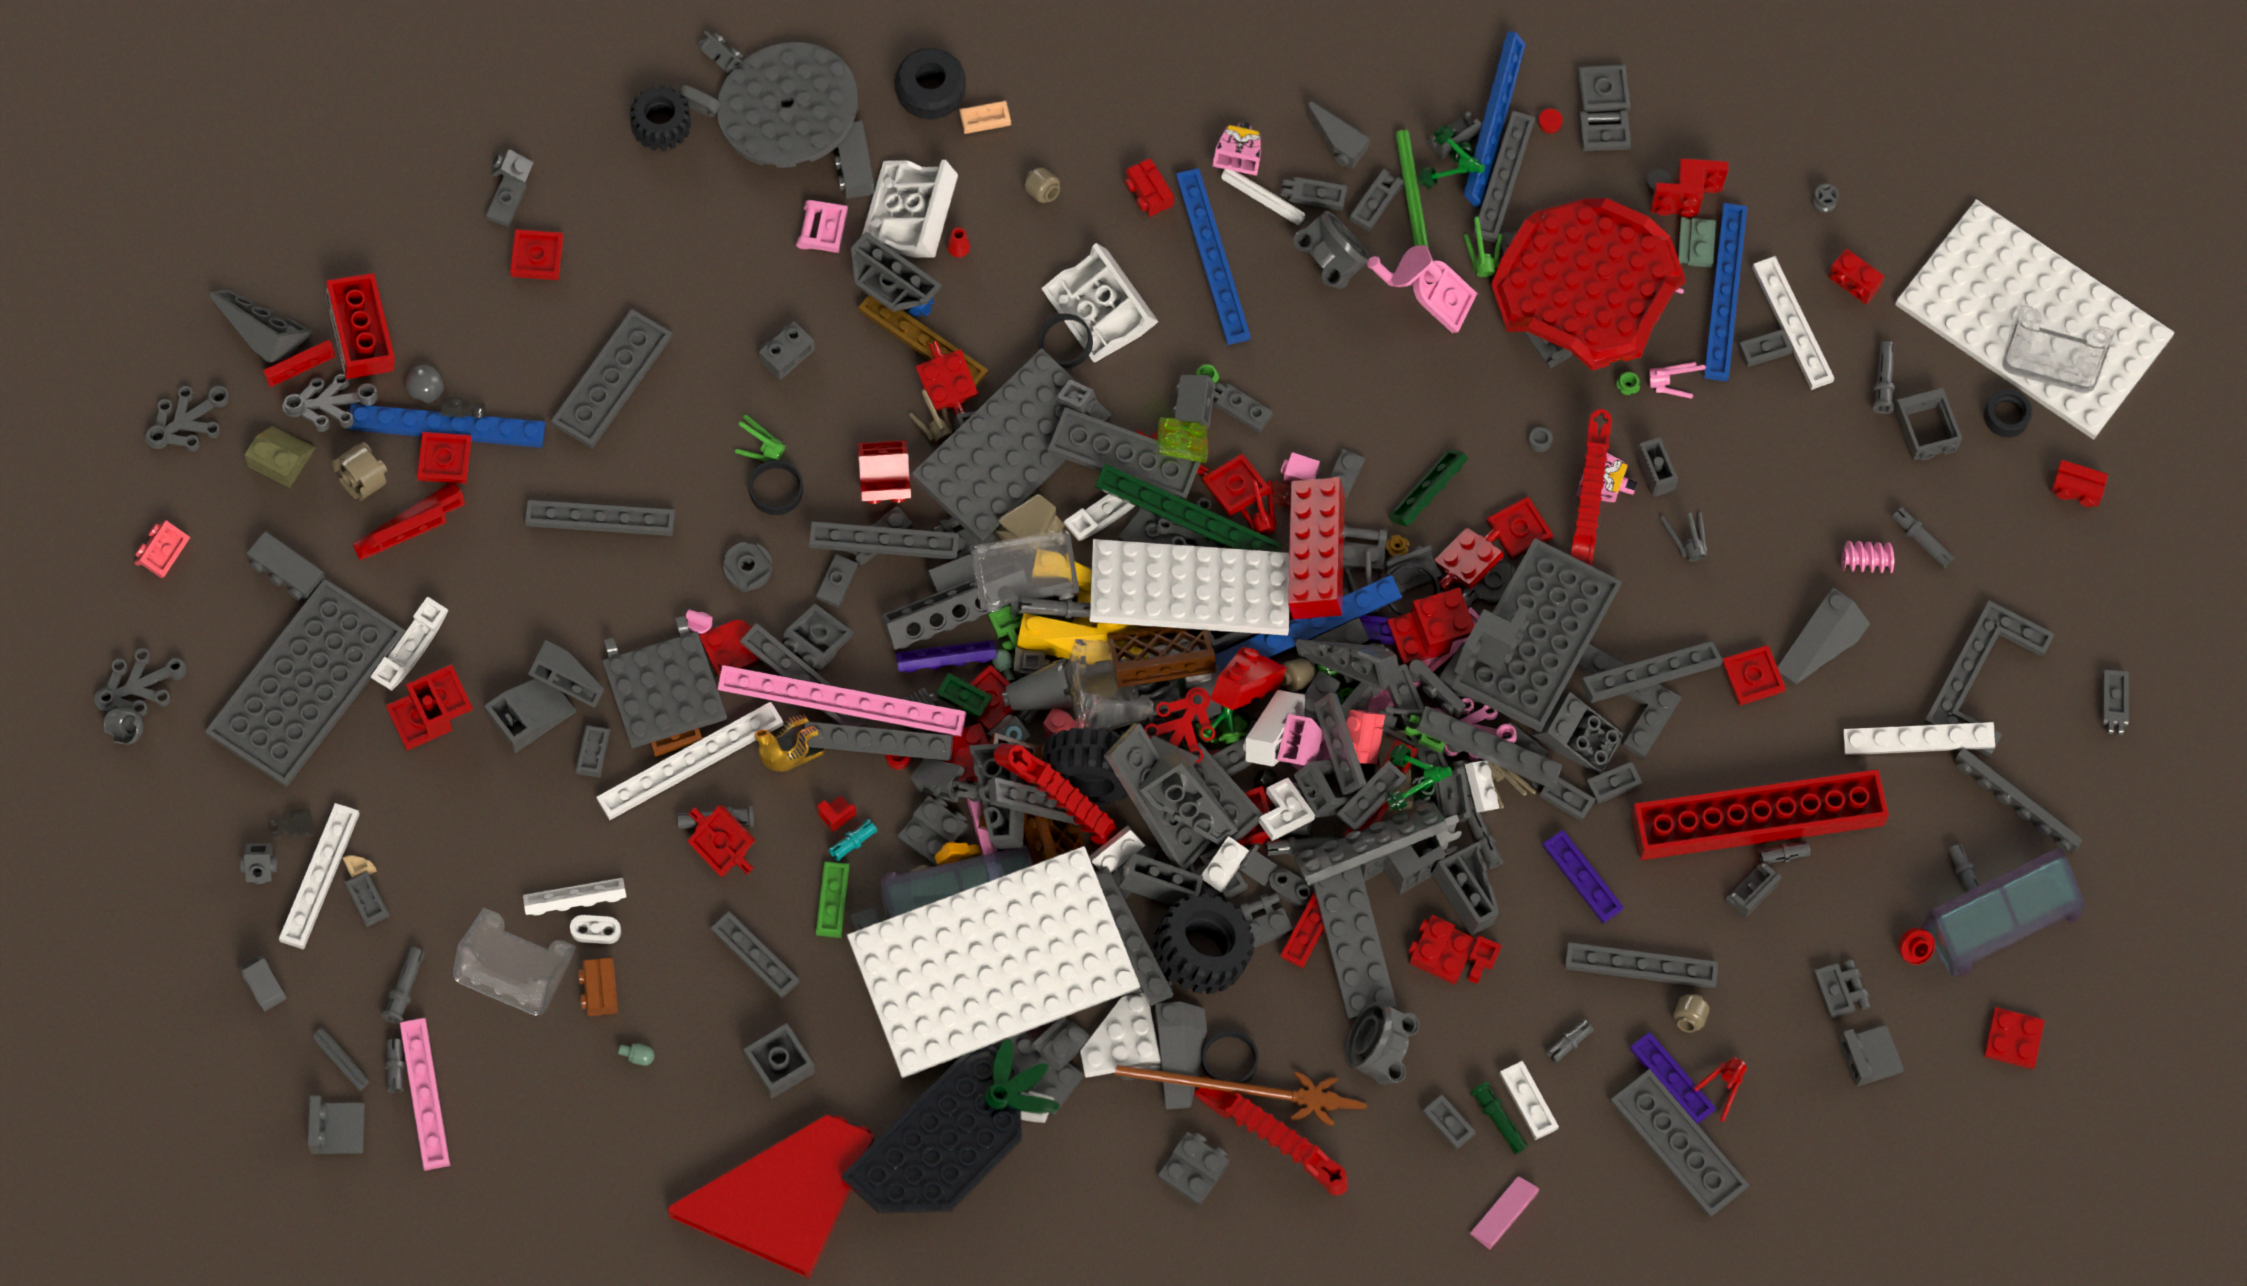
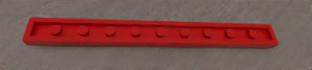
[1280,739,1418,969]

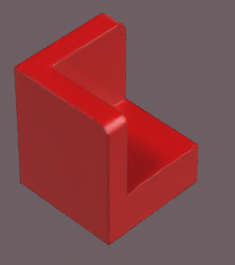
[817,796,856,832]

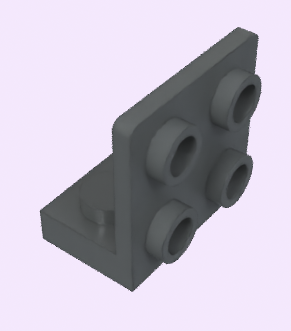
[1839,1025,1904,1087]
[308,1096,365,1154]

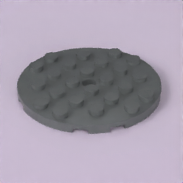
[717,42,859,168]

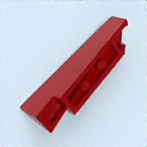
[352,483,465,560]

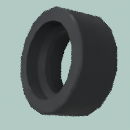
[1984,389,2032,438]

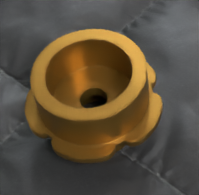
[1386,535,1409,557]

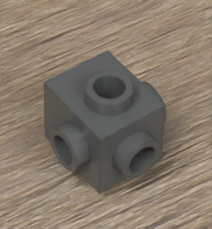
[240,843,278,884]

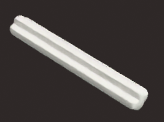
[1221,169,1305,225]

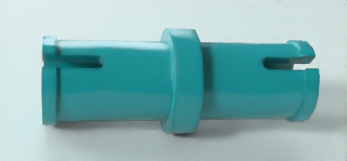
[828,819,877,861]

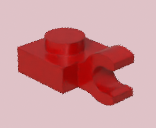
[1468,936,1502,984]

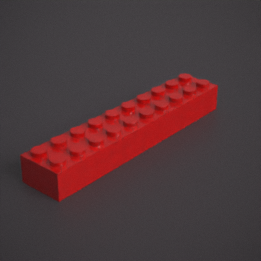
[1631,769,1889,860]

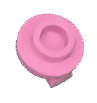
[686,610,712,634]

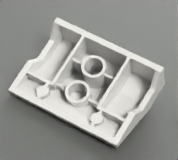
[862,160,958,257]
[1041,243,1158,362]

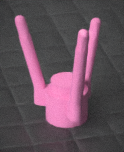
[1649,362,1706,398]

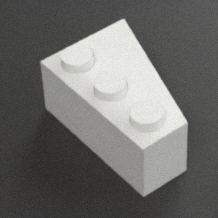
[1243,690,1305,766]

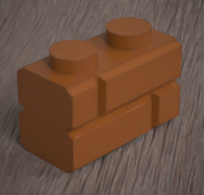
[578,958,619,1016]

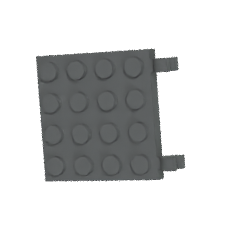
[602,616,727,748]

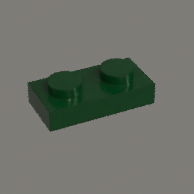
[936,673,992,720]

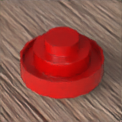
[1898,927,1936,965]

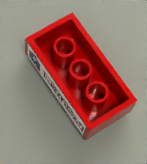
[325,273,395,379]

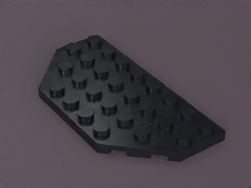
[841,1044,1022,1213]

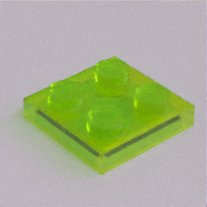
[1158,417,1208,463]

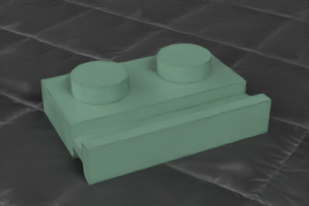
[1678,217,1716,268]

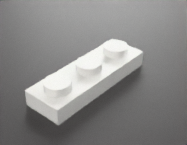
[1499,1061,1559,1140]

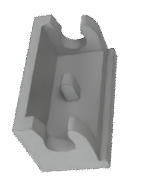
[1427,815,1462,857]

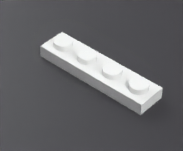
[523,878,626,915]

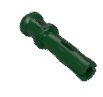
[1469,1081,1529,1155]

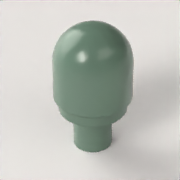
[992,649,1015,683]
[618,1043,655,1066]

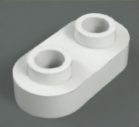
[570,915,621,944]

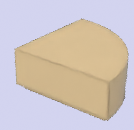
[342,855,376,878]

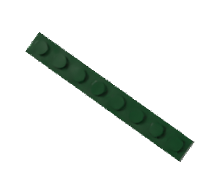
[1094,464,1283,552]

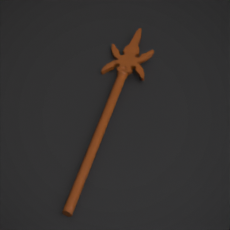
[1115,1065,1367,1127]

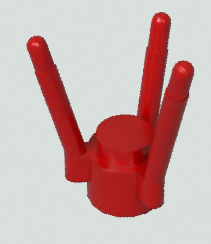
[1240,480,1277,535]
[1694,1057,1747,1122]

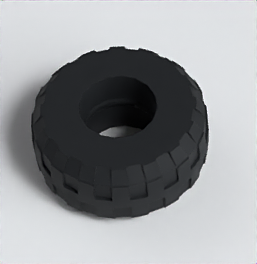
[895,48,966,120]

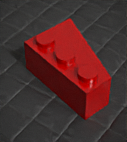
[1210,646,1287,710]

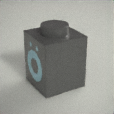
[985,715,1031,744]

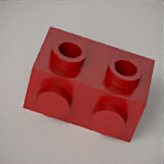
[1828,248,1885,305]

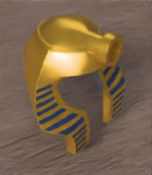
[754,714,825,772]

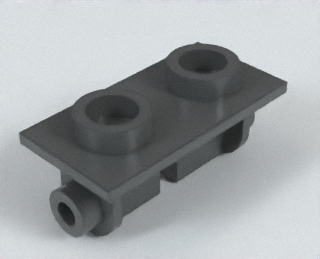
[698,31,743,74]

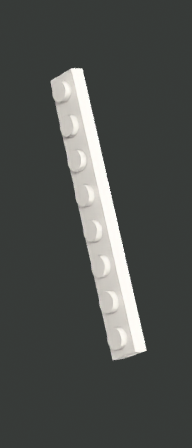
[597,702,784,821]

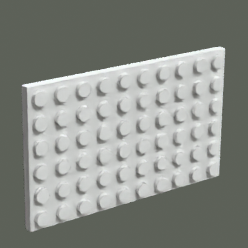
[1895,199,2175,440]
[847,846,1140,1078]

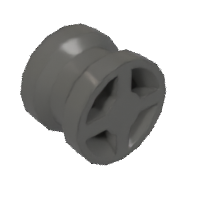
[1812,184,1839,213]

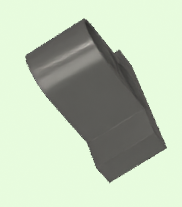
[237,956,286,1012]

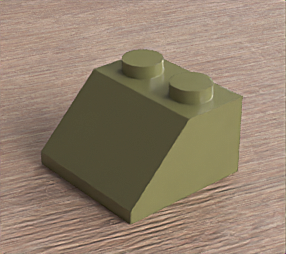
[244,426,315,488]

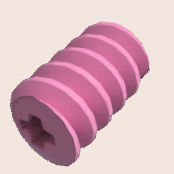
[1841,541,1894,574]

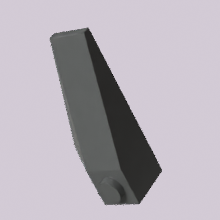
[210,289,312,363]
[1777,588,1870,685]
[1295,639,1399,691]
[1139,748,1238,844]
[1154,1001,1207,1110]

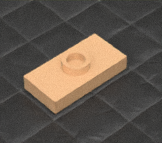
[959,101,1011,134]

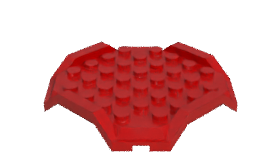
[1491,198,1686,370]

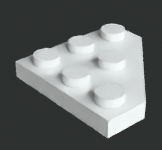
[1081,993,1161,1078]

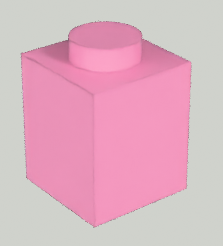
[1281,452,1320,486]

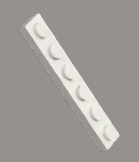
[1752,256,1834,390]
[1843,722,1995,755]
[279,803,360,950]

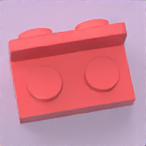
[134,521,190,578]

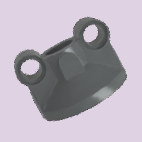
[1293,211,1370,290]
[1345,1002,1419,1086]

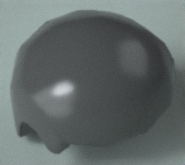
[405,365,445,403]
[103,707,144,745]

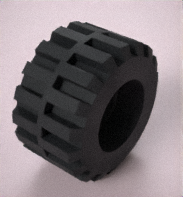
[630,85,691,151]

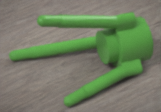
[1464,216,1502,277]
[734,414,786,462]

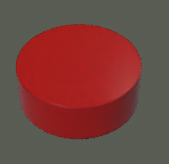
[1538,109,1563,134]
[886,754,911,770]

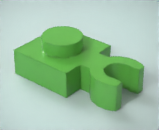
[1404,715,1446,753]

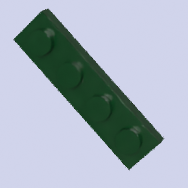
[1388,449,1468,527]

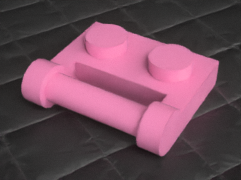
[796,200,848,253]

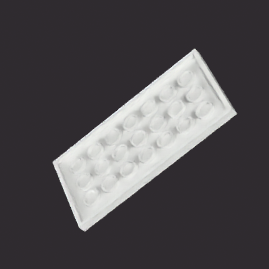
[1090,539,1289,635]

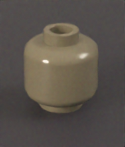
[1025,167,1060,203]
[1281,658,1316,692]
[1673,994,1709,1033]

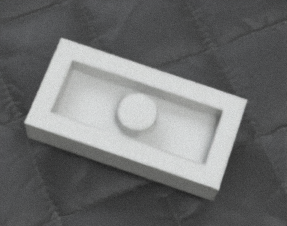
[1465,760,1499,813]
[1089,826,1145,873]
[1201,836,1250,892]

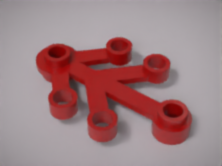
[1144,687,1215,763]

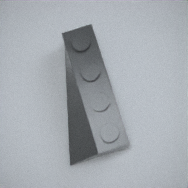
[969,742,1025,849]

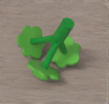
[1195,706,1248,745]

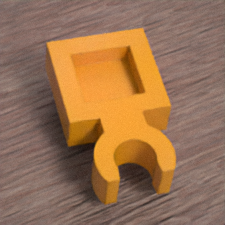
[934,841,982,865]

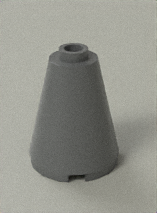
[1002,660,1073,710]

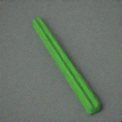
[1396,130,1429,248]

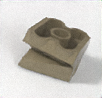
[996,494,1065,560]

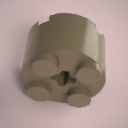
[332,442,387,501]

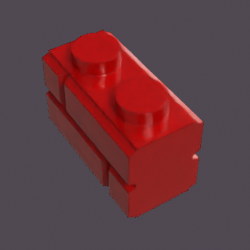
[1124,158,1175,217]
[2051,460,2109,507]

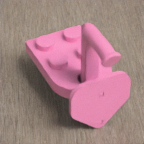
[1367,245,1477,333]

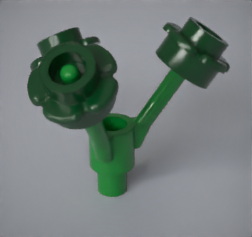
[1418,125,1485,189]
[1385,743,1452,812]

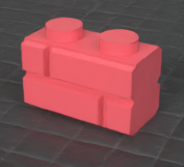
[1346,709,1385,764]

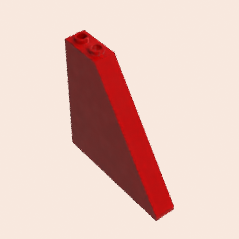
[668,1115,874,1279]

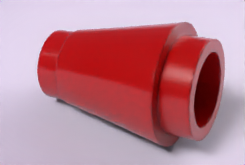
[947,228,971,258]

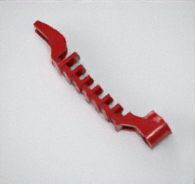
[1570,409,1612,566]
[994,744,1120,847]
[1194,1076,1348,1196]

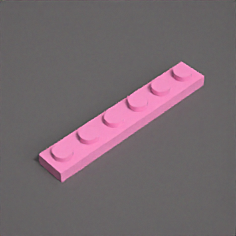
[400,1018,450,1171]

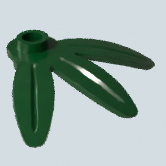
[985,1038,1060,1113]

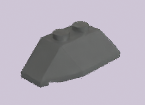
[851,232,942,312]

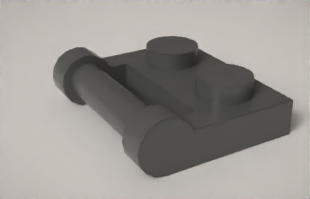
[1579,110,1631,151]
[1343,524,1388,573]

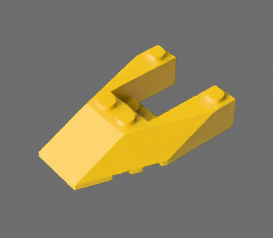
[1017,550,1159,663]

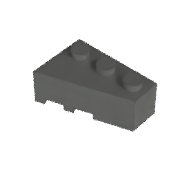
[1432,841,1499,936]

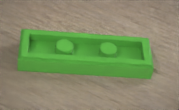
[816,861,850,938]

